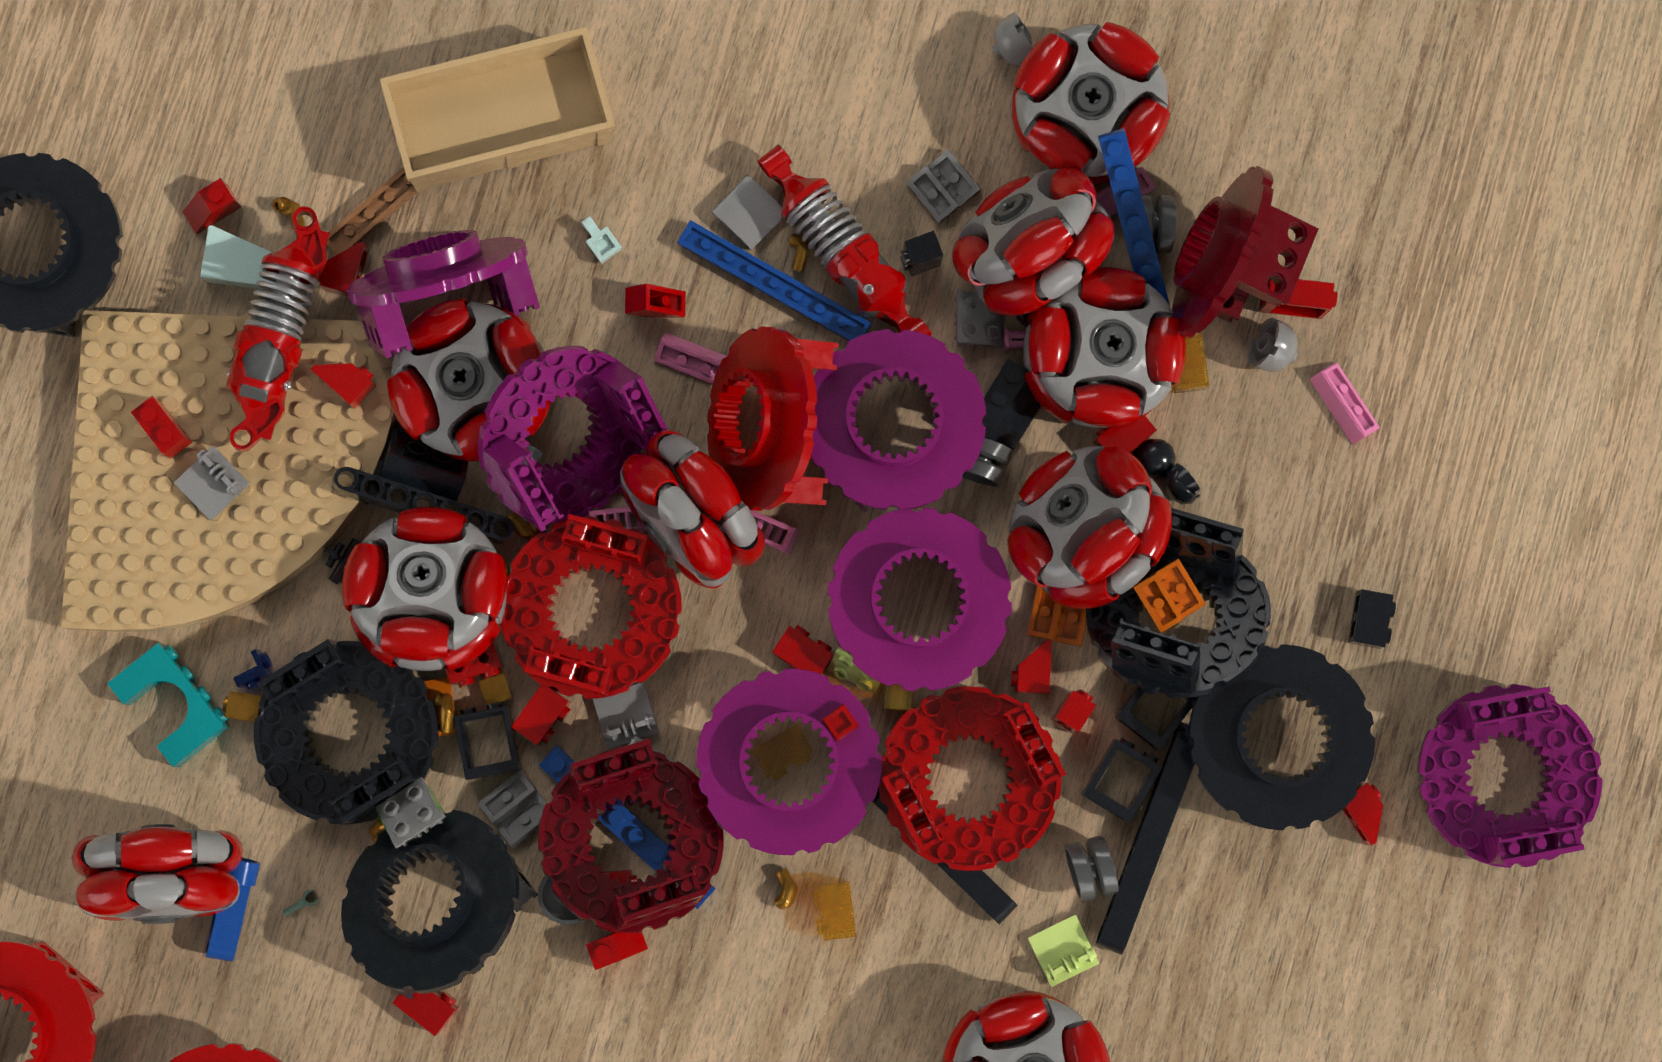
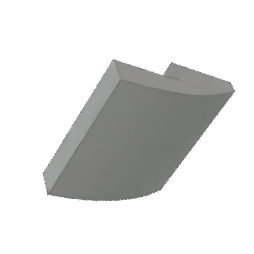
[906,149,982,223]
[711,175,783,250]
[478,770,548,848]

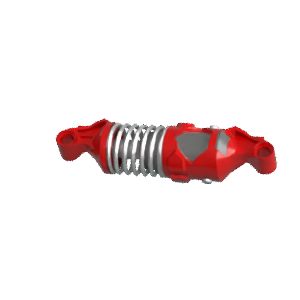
[757,144,932,336]
[226,206,330,452]

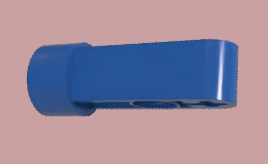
[205,858,260,962]

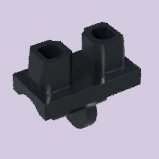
[323,538,361,585]

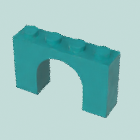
[107,643,230,767]

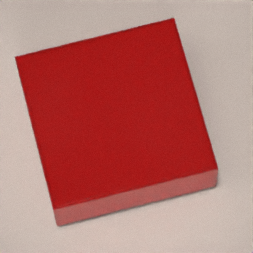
[821,704,859,742]

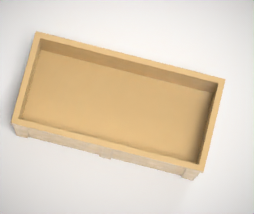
[380,27,615,193]

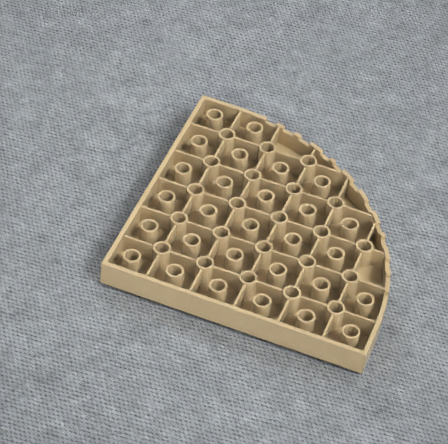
[61,310,397,632]

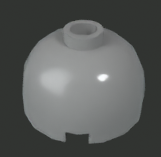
[992,12,1033,66]
[1248,318,1298,372]

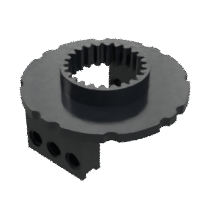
[0,153,123,337]
[1086,508,1271,698]
[254,639,439,825]
[1188,644,1375,830]
[341,810,538,1000]

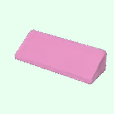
[654,333,727,384]
[1310,362,1380,444]

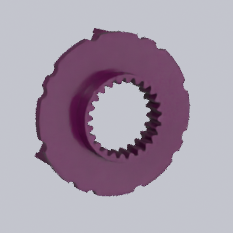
[346,230,540,358]
[811,329,986,512]
[478,346,668,532]
[828,507,1012,691]
[696,669,882,855]
[1417,684,1603,868]

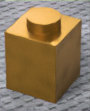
[223,691,262,722]

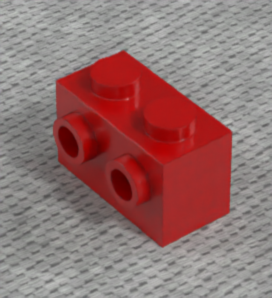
[446,640,505,688]

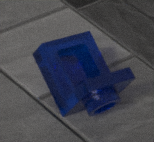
[233,649,272,690]

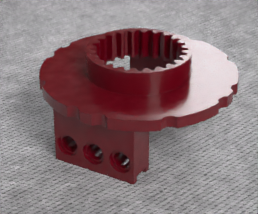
[1172,166,1319,338]
[538,738,724,933]

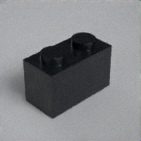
[900,230,943,277]
[1348,589,1396,649]

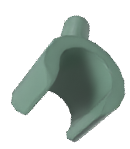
[283,890,319,916]

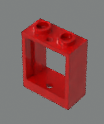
[1259,279,1338,319]

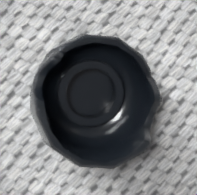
[1133,439,1176,478]
[1163,463,1200,505]

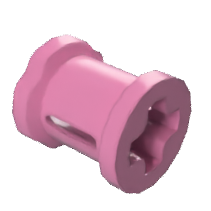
[1003,328,1026,352]

